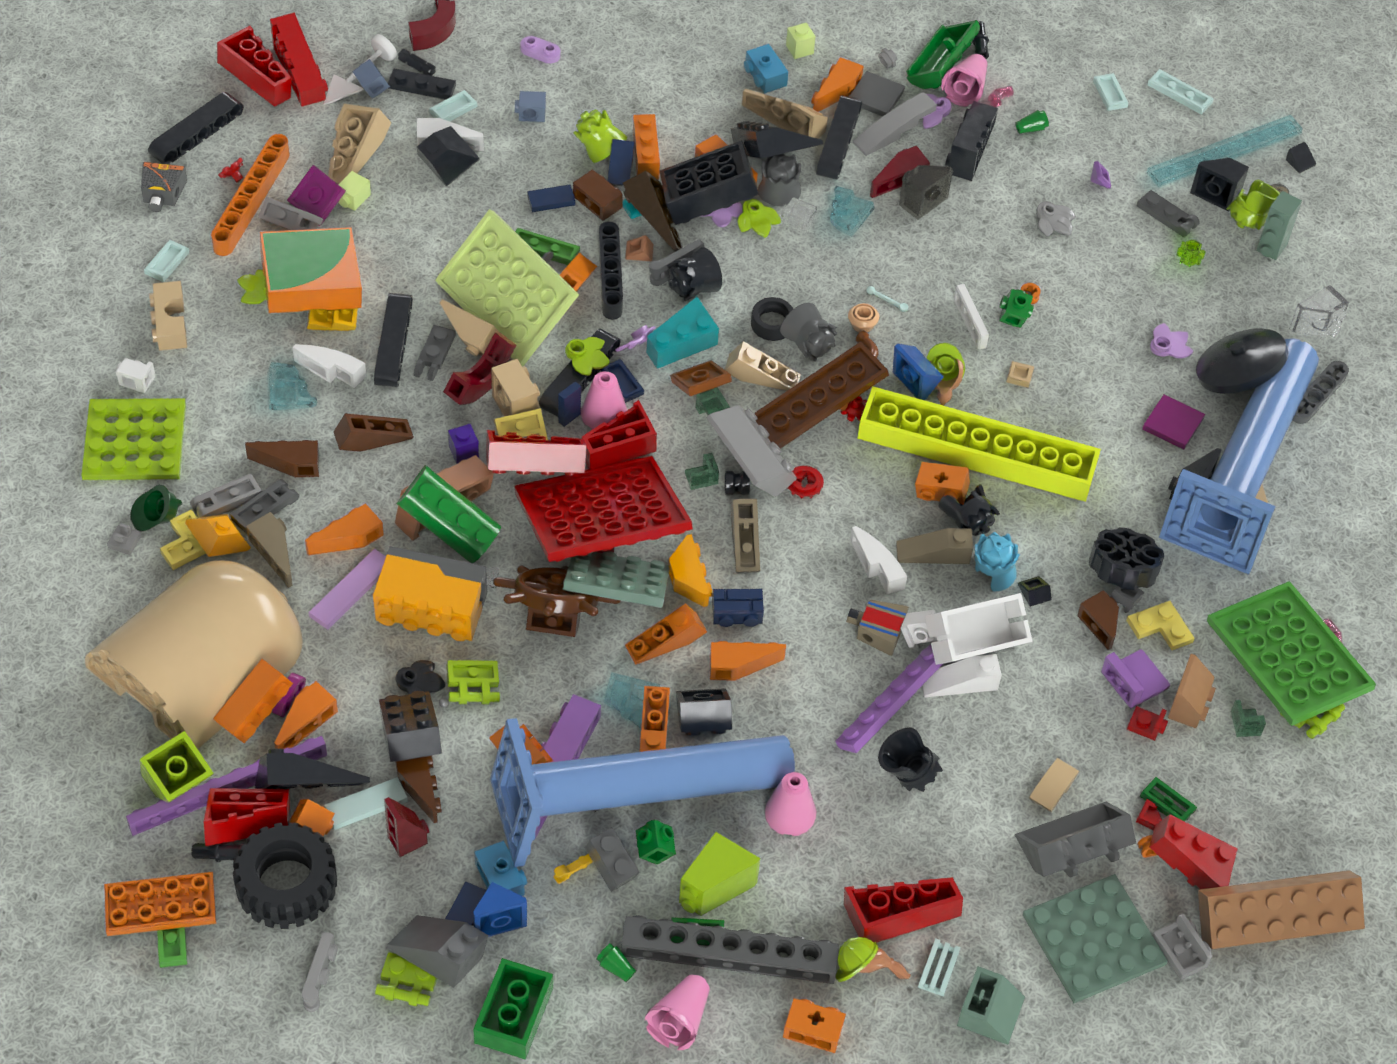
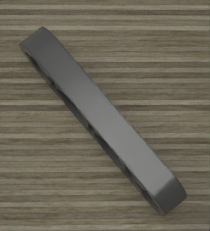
[1292,361,1349,424]

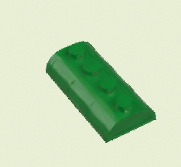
[906,20,980,89]
[396,465,501,563]

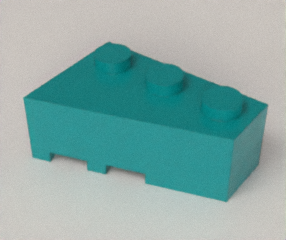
[646,297,719,369]

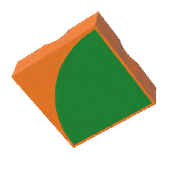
[260,227,362,313]

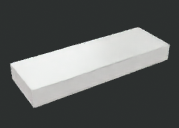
[954,284,989,350]

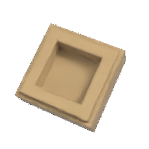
[1006,361,1034,388]

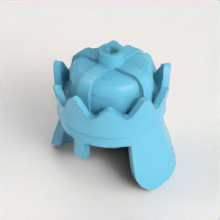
[974,532,1020,592]

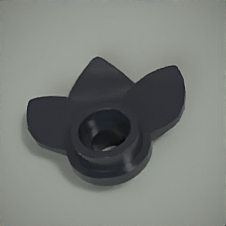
[395,660,446,694]

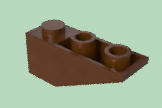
[245,440,319,478]
[395,755,442,823]

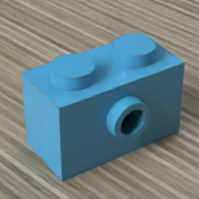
[744,44,789,94]
[474,840,527,896]

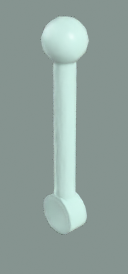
[866,286,909,312]

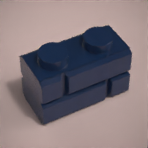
[712,589,764,627]

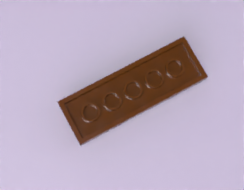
[754,341,889,449]

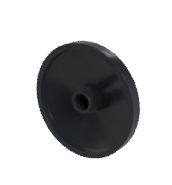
[1196,328,1289,394]

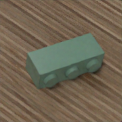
[1256,191,1302,260]

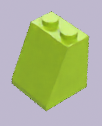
[139,731,214,803]
[679,832,761,916]

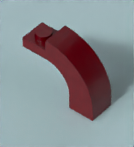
[408,0,456,51]
[443,332,517,405]

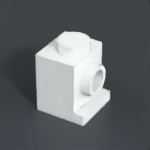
[116,358,155,394]
[901,610,935,648]

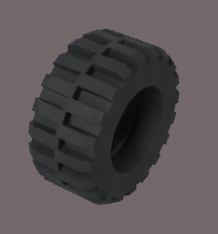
[233,823,337,929]

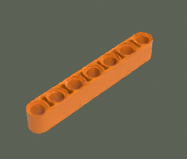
[211,134,290,256]

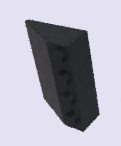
[730,121,823,159]
[660,140,759,225]

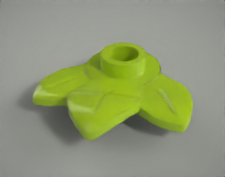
[737,199,781,238]
[237,269,267,304]
[565,337,610,375]

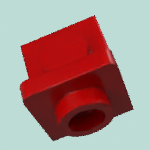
[1127,706,1169,741]

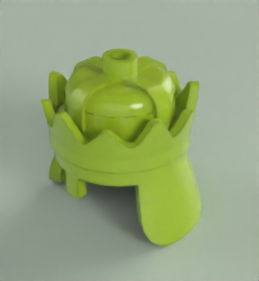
[573,109,628,163]
[1226,180,1280,230]

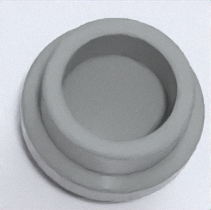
[878,48,897,69]

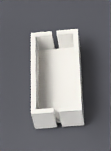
[924,593,1033,665]

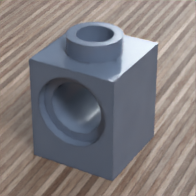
[352,59,390,98]
[515,91,546,122]

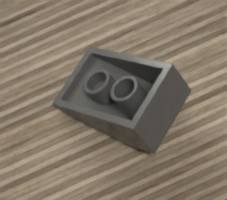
[387,915,489,988]

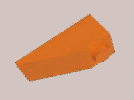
[274,681,338,749]

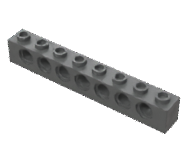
[621,915,839,984]

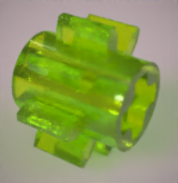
[1176,239,1206,267]

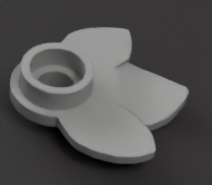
[1036,201,1076,237]

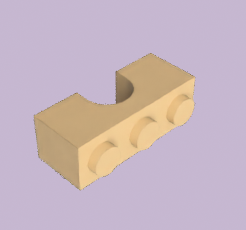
[149,281,187,351]

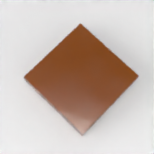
[670,360,732,396]

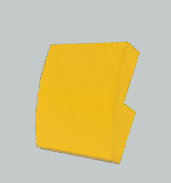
[307,308,358,331]

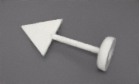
[323,34,397,105]

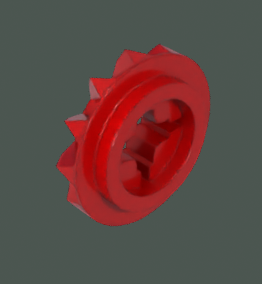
[786,465,824,499]

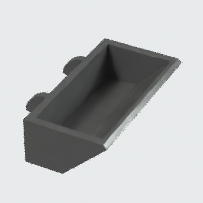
[1015,801,1136,878]

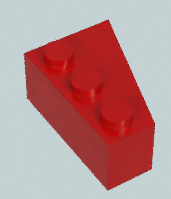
[581,400,657,469]
[204,788,290,846]
[1149,814,1238,890]

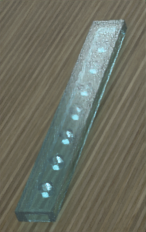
[1147,115,1303,188]

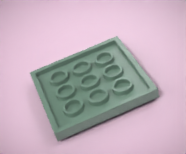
[563,551,670,608]
[1022,874,1168,1004]

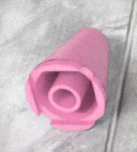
[941,54,988,107]
[581,371,627,430]
[765,772,816,836]
[645,975,710,1050]

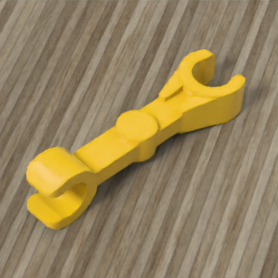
[553,854,593,884]

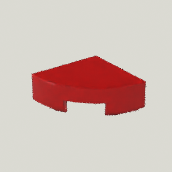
[1136,799,1162,831]

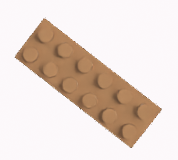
[1198,870,1365,949]

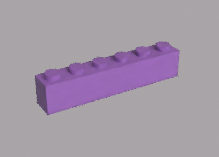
[535,694,601,839]

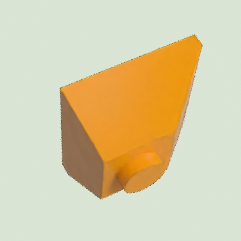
[185,514,251,557]

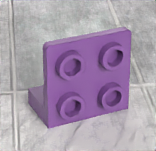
[1101,649,1170,709]

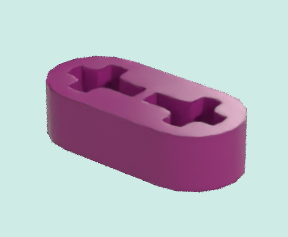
[271,672,306,717]

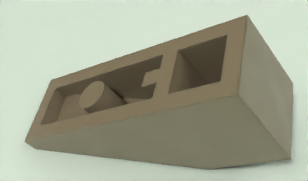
[730,499,760,572]
[246,512,293,588]
[896,528,973,564]

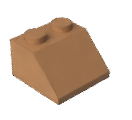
[1168,654,1216,728]

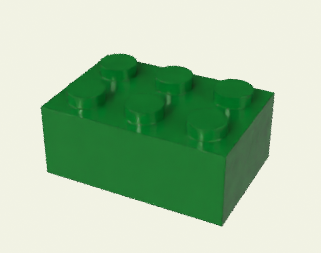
[473,958,553,1060]

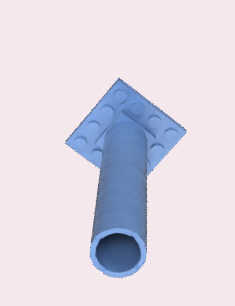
[1159,338,1319,575]
[490,718,795,867]

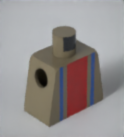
[846,600,909,656]

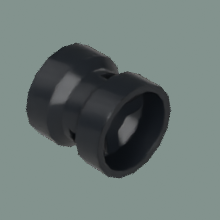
[725,471,750,495]

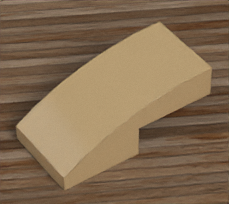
[1029,758,1079,812]

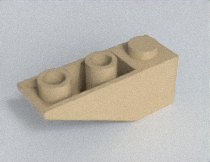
[724,341,801,391]

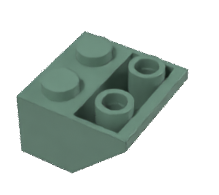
[957,966,1025,1045]

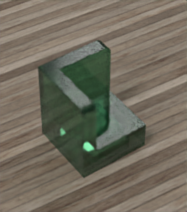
[695,387,730,415]
[685,453,719,490]
[1231,700,1266,737]

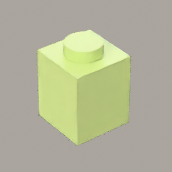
[786,22,816,59]
[338,171,371,211]

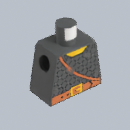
[141,162,187,212]

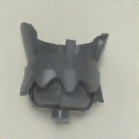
[758,153,801,206]
[780,303,837,361]

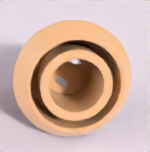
[848,303,879,333]

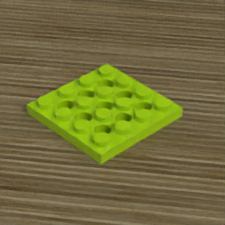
[81,398,186,480]

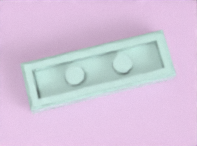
[1147,69,1214,115]
[325,777,408,830]

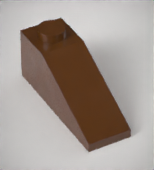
[333,413,414,452]

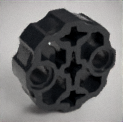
[1089,527,1164,590]

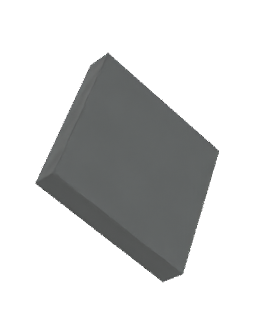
[849,71,905,117]

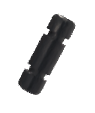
[398,49,436,76]

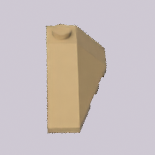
[742,89,828,139]
[328,104,391,184]

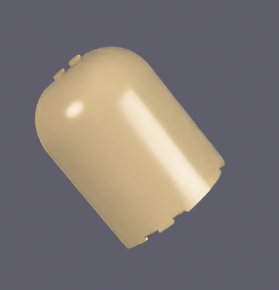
[85,560,303,749]

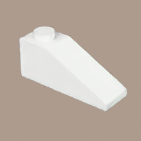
[417,118,484,151]
[922,654,1002,698]

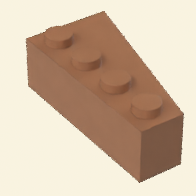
[395,455,494,541]

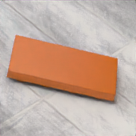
[104,872,216,936]

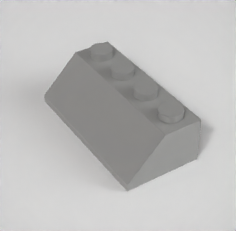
[706,405,797,497]

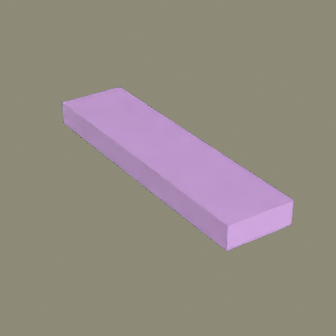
[309,549,386,630]

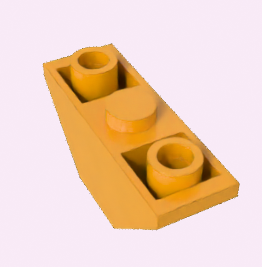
[668,534,712,607]

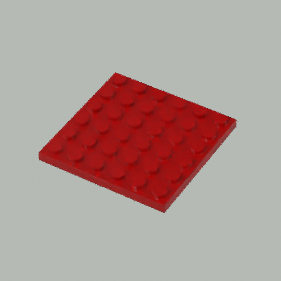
[514,456,693,562]

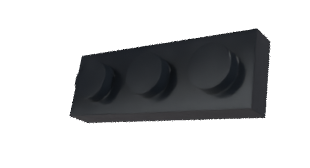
[388,68,456,100]

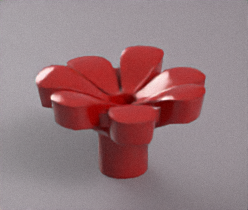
[218,157,244,183]
[840,396,867,422]

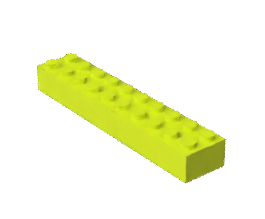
[857,386,1101,502]

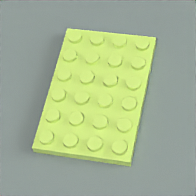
[435,209,579,366]

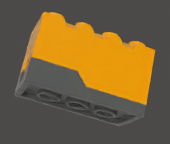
[373,546,488,641]

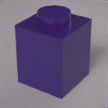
[448,424,479,464]

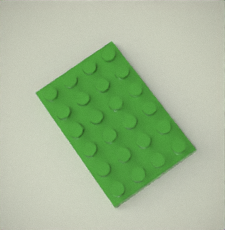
[1207,581,1376,726]

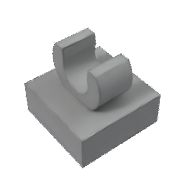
[107,523,141,555]

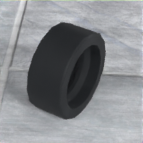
[751,297,793,341]

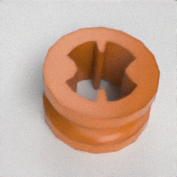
[1020,283,1041,304]
[1137,835,1157,858]

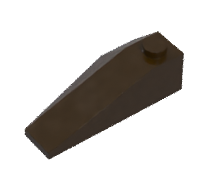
[623,171,683,252]

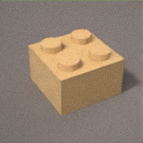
[492,359,540,417]

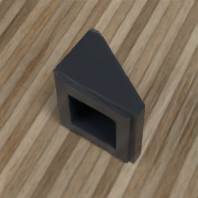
[1286,142,1316,173]
[1018,576,1052,607]

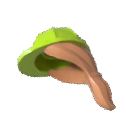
[927,343,965,406]
[835,937,911,982]

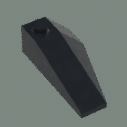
[255,749,370,789]

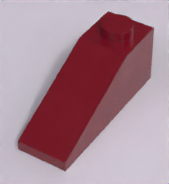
[870,145,930,198]
[384,797,430,857]

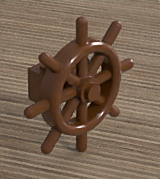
[493,565,621,637]

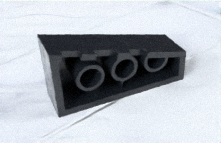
[945,101,998,181]

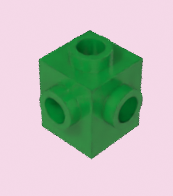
[999,289,1034,328]
[635,819,676,864]

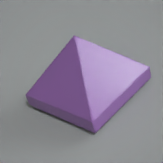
[1090,161,1111,188]

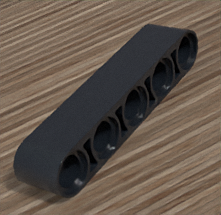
[148,92,244,164]
[816,95,862,180]
[599,221,623,320]
[374,293,413,387]
[539,328,621,417]

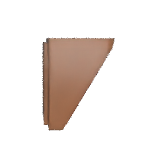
[625,235,654,261]

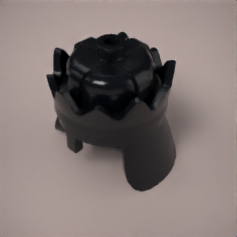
[667,247,722,302]
[938,484,1000,536]
[878,727,943,792]

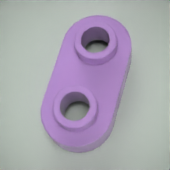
[520,36,561,64]

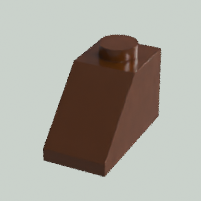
[1077,590,1119,650]

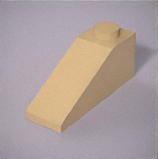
[440,299,499,357]

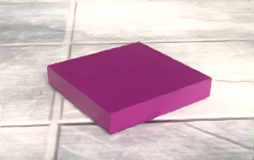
[287,165,346,226]
[1142,394,1205,450]

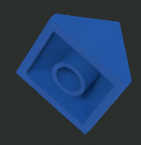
[893,344,944,400]
[473,882,527,937]

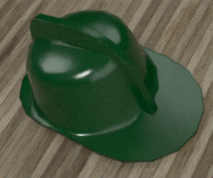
[130,484,182,531]

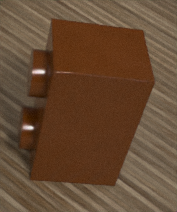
[573,169,623,221]

